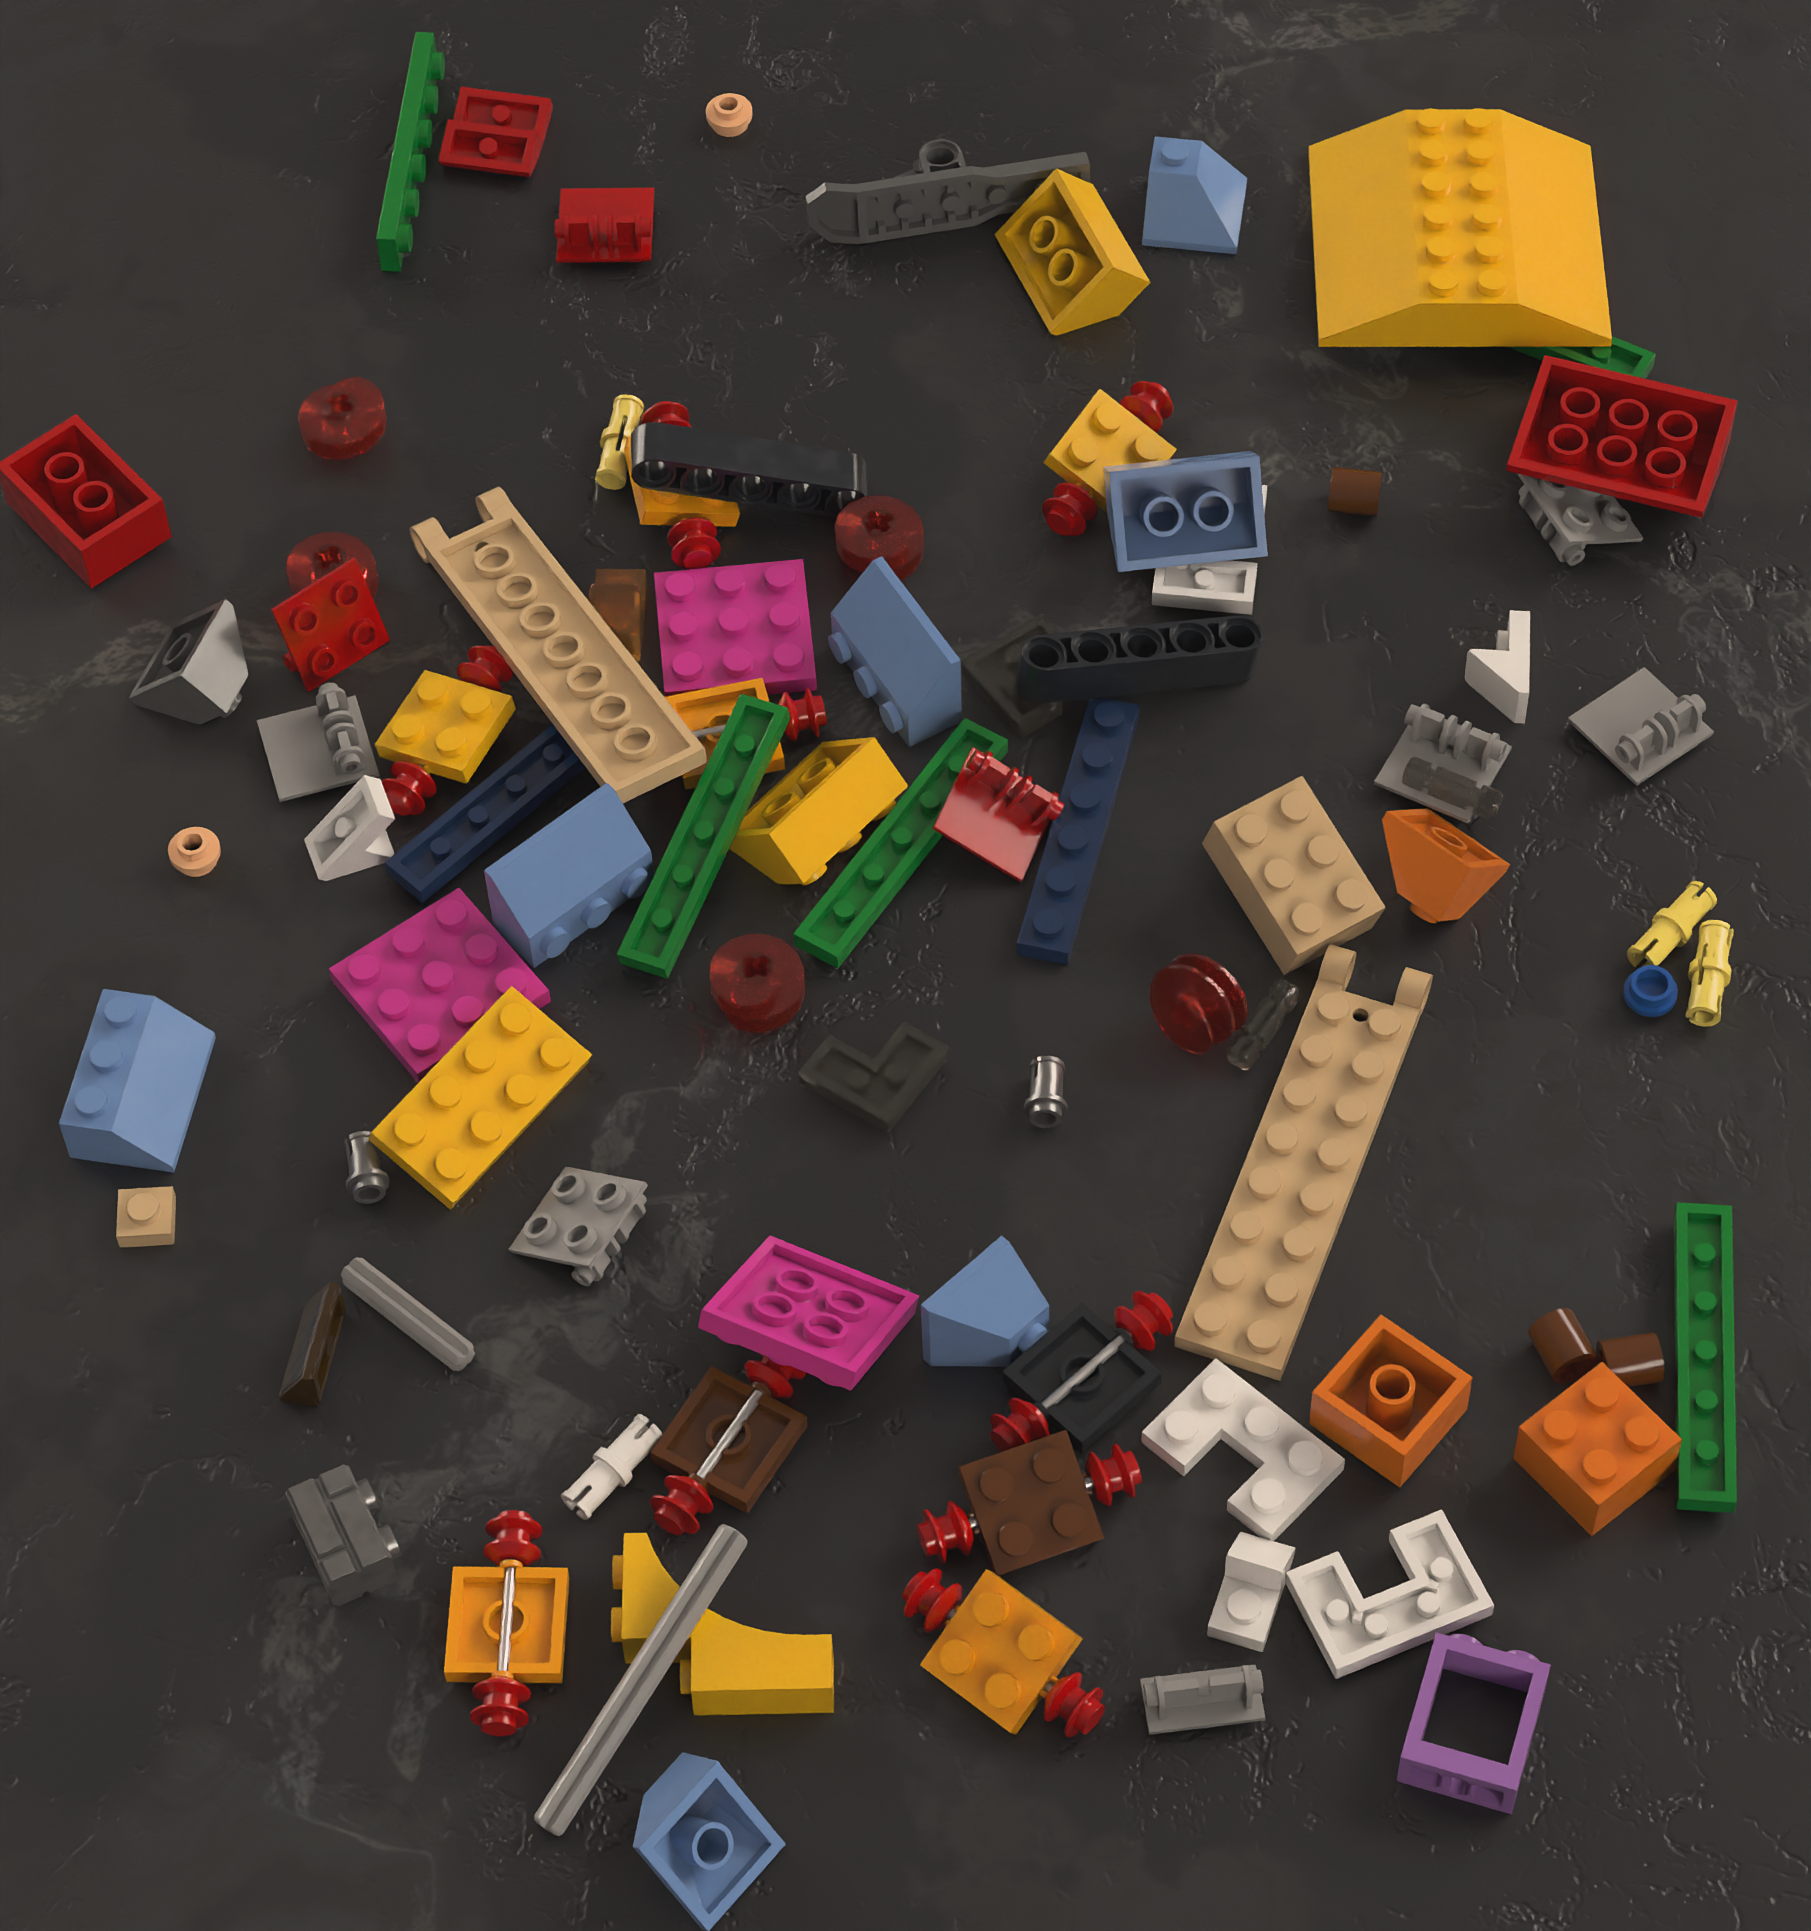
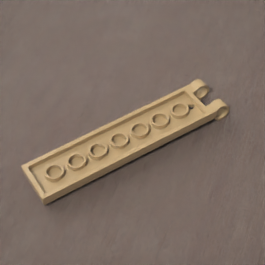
[410,486,707,803]
[1175,944,1433,1381]

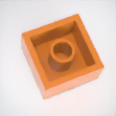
[1309,1314,1473,1487]
[1513,1362,1682,1536]

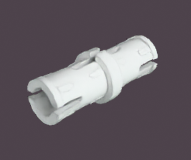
[561,1414,663,1520]

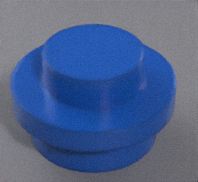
[1623,965,1678,1017]

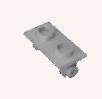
[1140,1665,1265,1735]

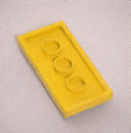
[368,986,592,1210]

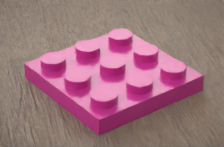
[654,559,817,697]
[329,888,551,1083]
[698,1236,919,1391]

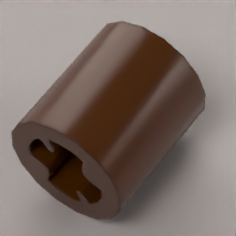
[1328,467,1382,516]
[1528,1308,1598,1383]
[1596,1332,1664,1387]

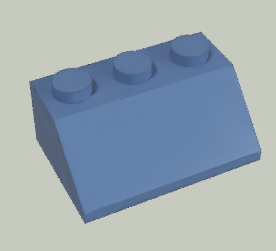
[1103,451,1268,572]
[828,556,962,748]
[484,783,654,968]
[59,989,216,1173]

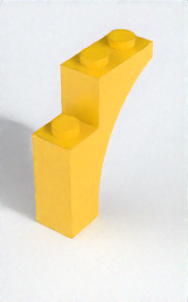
[611,1533,834,1716]

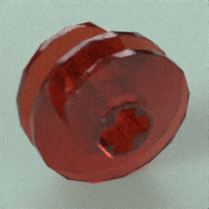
[298,376,387,460]
[834,495,925,581]
[285,532,379,600]
[709,934,806,1034]
[1150,953,1249,1054]

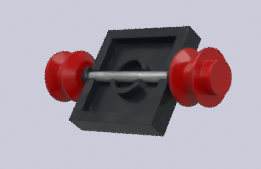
[990,1290,1173,1453]

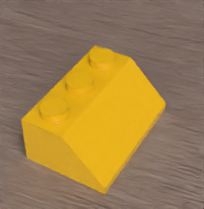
[994,168,1151,336]
[729,737,908,886]

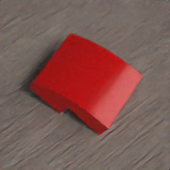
[438,87,553,177]

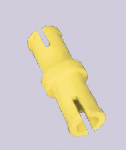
[595,394,644,490]
[1627,881,1717,968]
[1686,920,1734,1027]

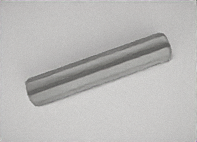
[341,1257,475,1371]

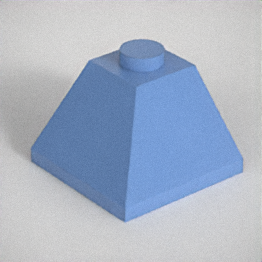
[1142,136,1247,254]
[921,1236,1049,1367]
[633,1752,786,1931]

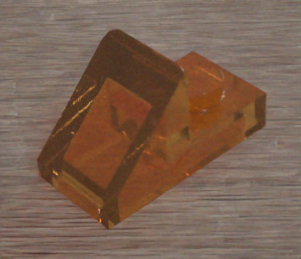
[589,569,647,661]

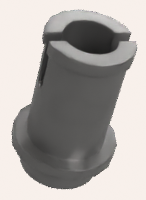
[1024,1056,1068,1128]
[344,1131,390,1204]

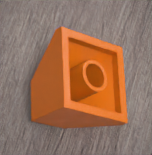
[1382,808,1510,923]

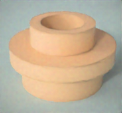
[706,93,753,137]
[168,827,221,877]

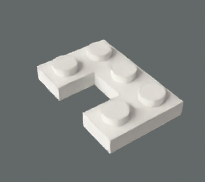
[1152,485,1267,615]
[1141,1358,1345,1541]
[1285,1509,1494,1679]

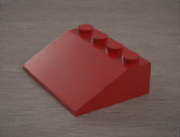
[1506,355,1738,518]

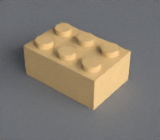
[1202,776,1386,975]

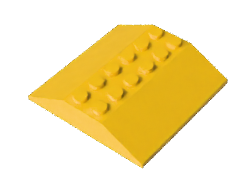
[1308,108,1612,347]

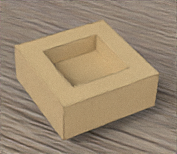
[116,1186,176,1248]

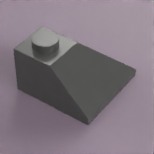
[128,599,249,725]

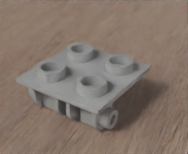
[1518,474,1643,566]
[1568,667,1714,786]
[257,683,379,802]
[1374,703,1512,823]
[509,1167,648,1286]

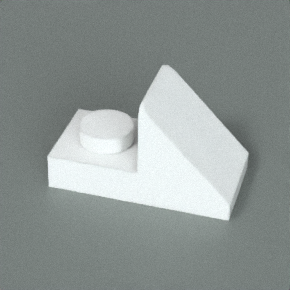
[1464,610,1530,724]
[304,775,395,881]
[1207,1532,1296,1652]

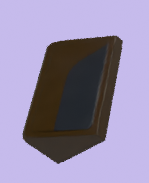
[279,1282,346,1407]

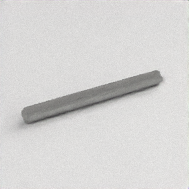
[534,1524,747,1836]

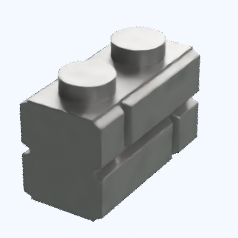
[285,1464,401,1606]

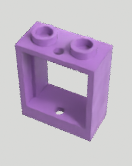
[1397,1632,1551,1814]

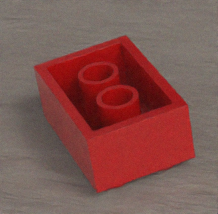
[0,414,172,589]

